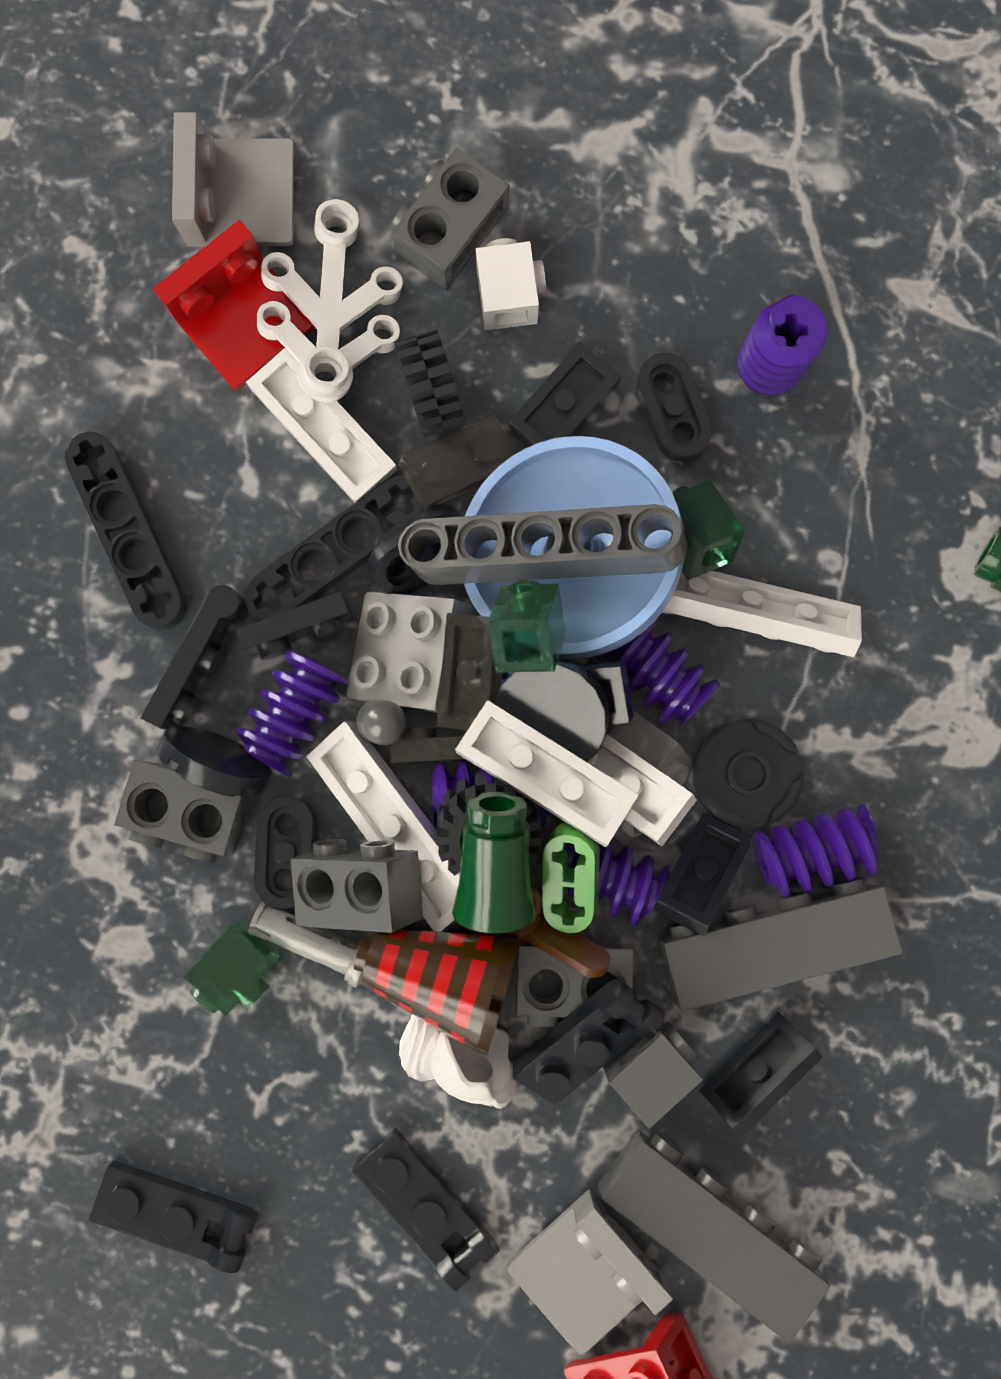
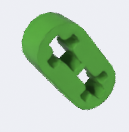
[542,822,600,933]

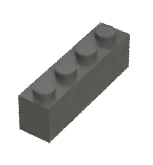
[657,877,903,1011]
[598,1129,831,1344]

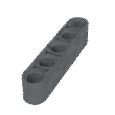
[398,504,688,585]

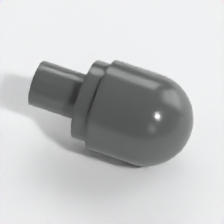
[356,699,407,745]

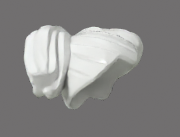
[399,1015,519,1109]

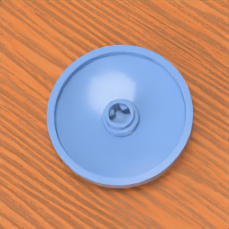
[464,436,684,659]

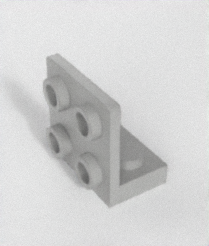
[172,112,295,247]
[347,592,483,720]
[507,1189,673,1355]

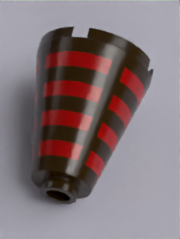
[354,929,521,1055]

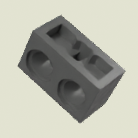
[391,147,510,291]
[114,759,251,863]
[291,839,423,933]
[516,942,633,1027]
[603,1022,703,1129]

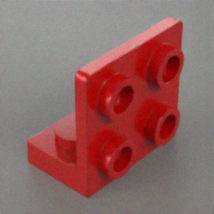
[152,219,316,391]
[564,1311,713,1379]

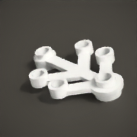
[257,199,403,402]

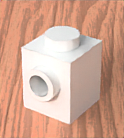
[476,238,546,330]

